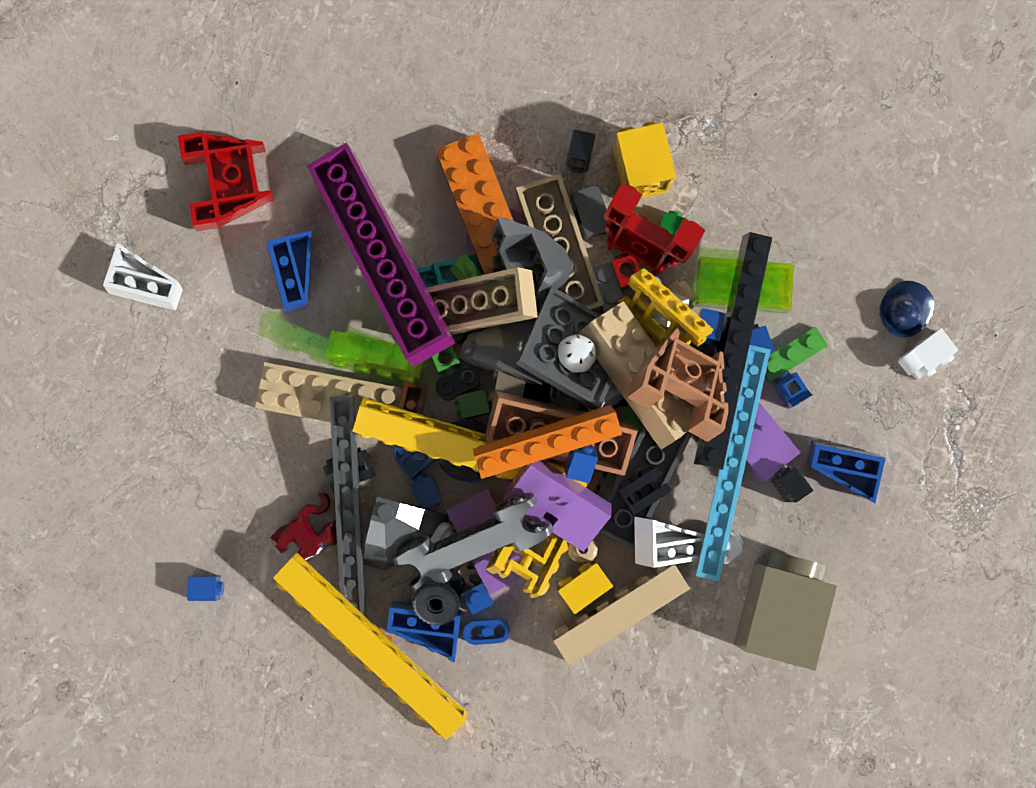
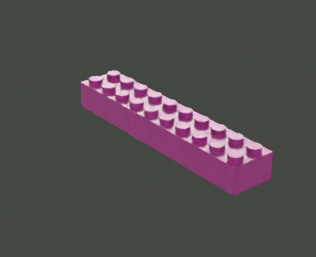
[307,142,455,366]

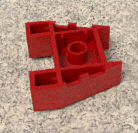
[177,132,274,231]
[604,183,705,276]

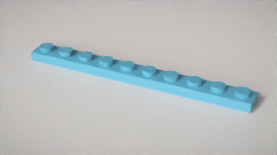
[696,345,771,581]

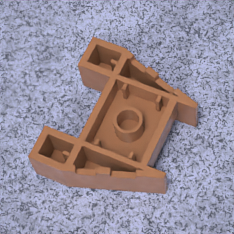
[627,327,729,442]

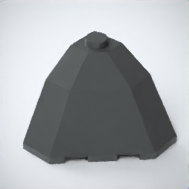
[492,217,573,302]
[459,318,543,385]
[363,497,449,570]

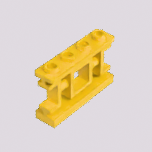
[617,269,713,347]
[485,515,569,598]

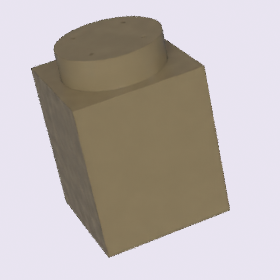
[734,551,837,671]

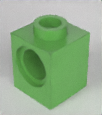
[432,345,460,375]
[454,389,490,419]

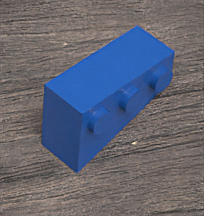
[266,230,312,313]
[807,441,886,503]
[387,601,462,663]

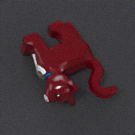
[270,492,337,561]

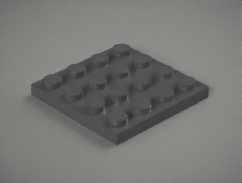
[515,286,612,410]

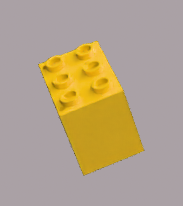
[612,121,676,198]

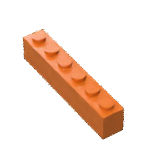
[472,405,622,479]

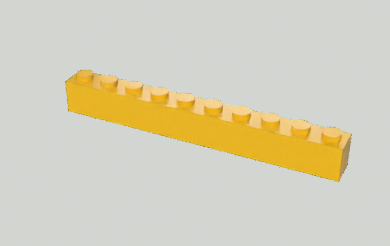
[352,397,587,487]
[273,553,468,740]

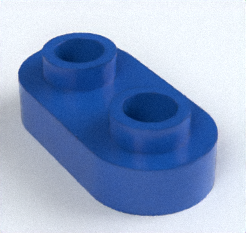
[463,619,510,645]

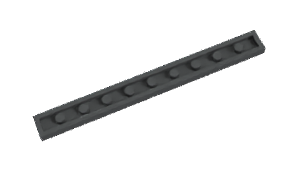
[329,395,366,617]

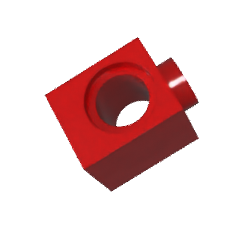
[611,253,640,290]

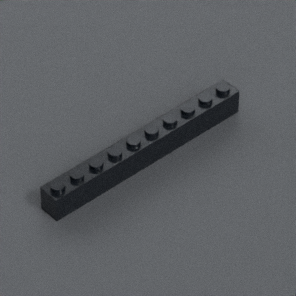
[694,232,773,470]

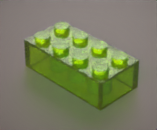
[695,257,794,313]
[325,330,425,383]

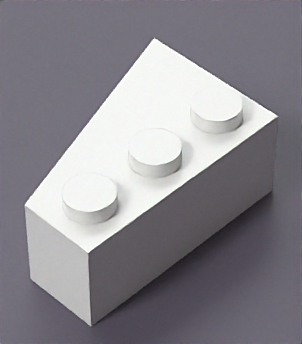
[103,243,183,311]
[634,516,705,568]

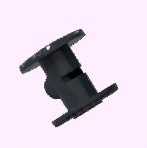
[412,568,463,625]

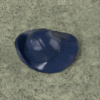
[879,281,934,338]

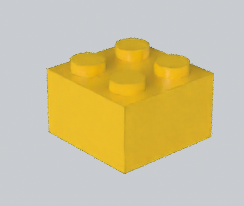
[557,561,613,614]

